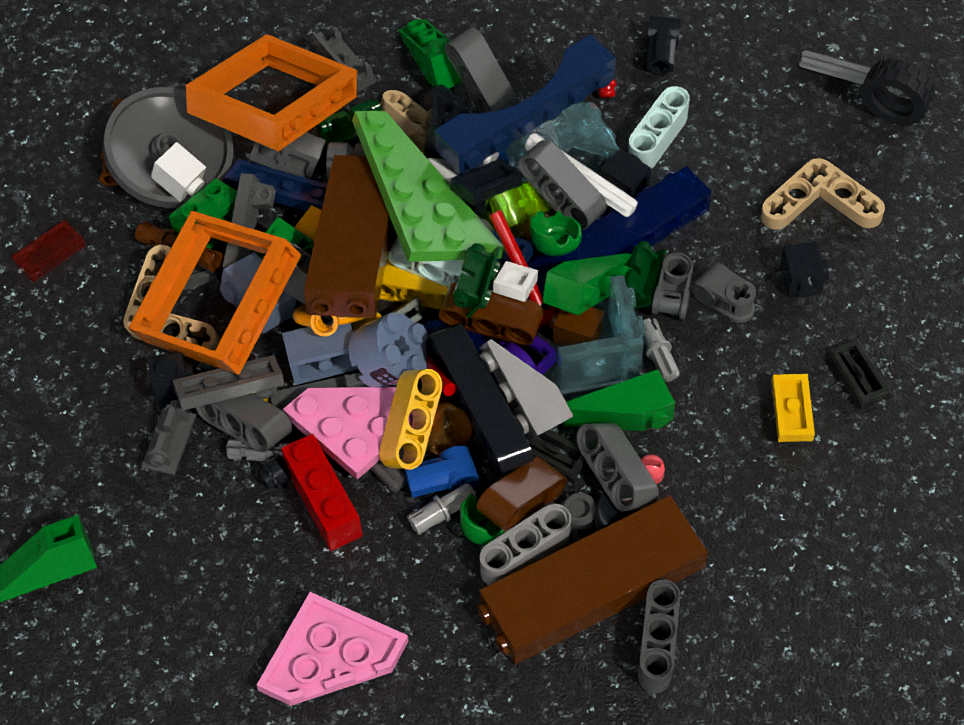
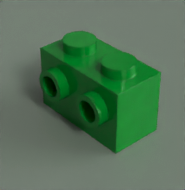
[169,178,237,249]

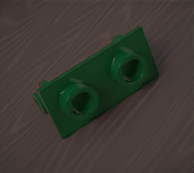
[316,99,381,148]
[620,241,667,311]
[452,243,501,318]

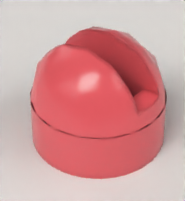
[641,454,665,484]

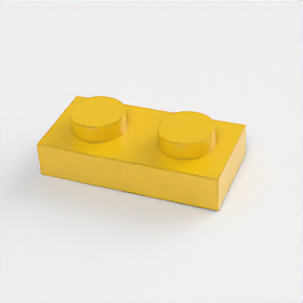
[772,374,815,442]

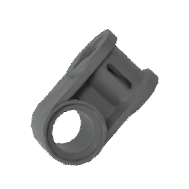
[651,253,693,320]
[691,262,756,323]

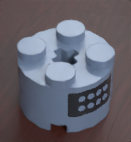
[348,312,427,388]

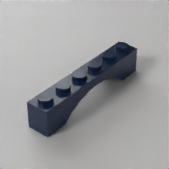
[435,34,616,175]

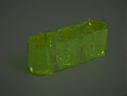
[488,181,553,227]

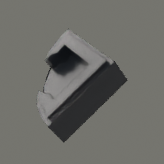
[595,492,631,530]

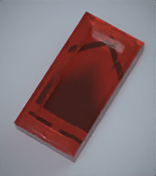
[11,220,86,282]

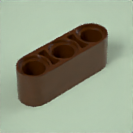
[438,282,544,345]
[476,456,567,531]

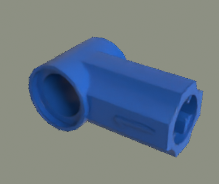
[404,445,479,498]

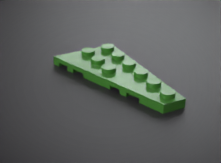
[352,111,505,262]

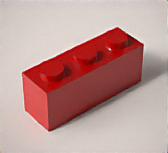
[281,433,363,552]

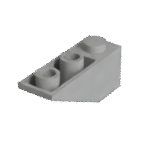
[479,339,573,440]

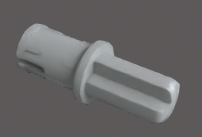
[637,318,680,382]
[407,484,477,535]

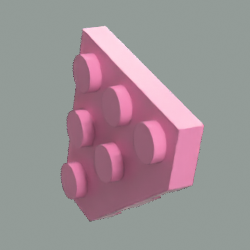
[283,387,413,480]
[256,592,409,706]

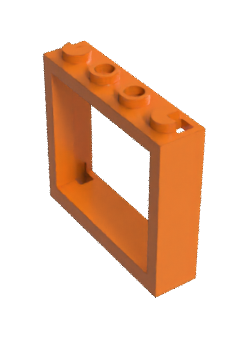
[186,34,357,152]
[128,211,301,375]

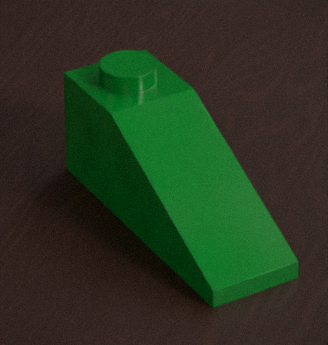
[562,369,675,431]

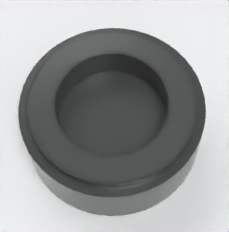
[562,493,597,530]

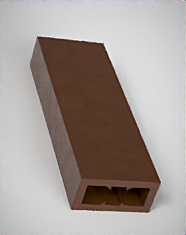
[304,155,393,318]
[477,495,708,665]

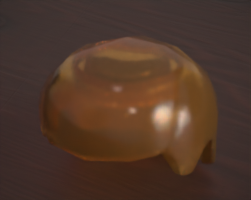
[426,402,472,456]

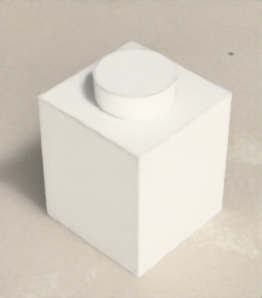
[151,142,206,202]

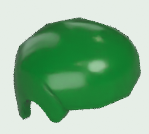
[530,211,582,256]
[460,494,507,546]

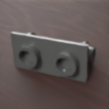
[141,400,197,475]

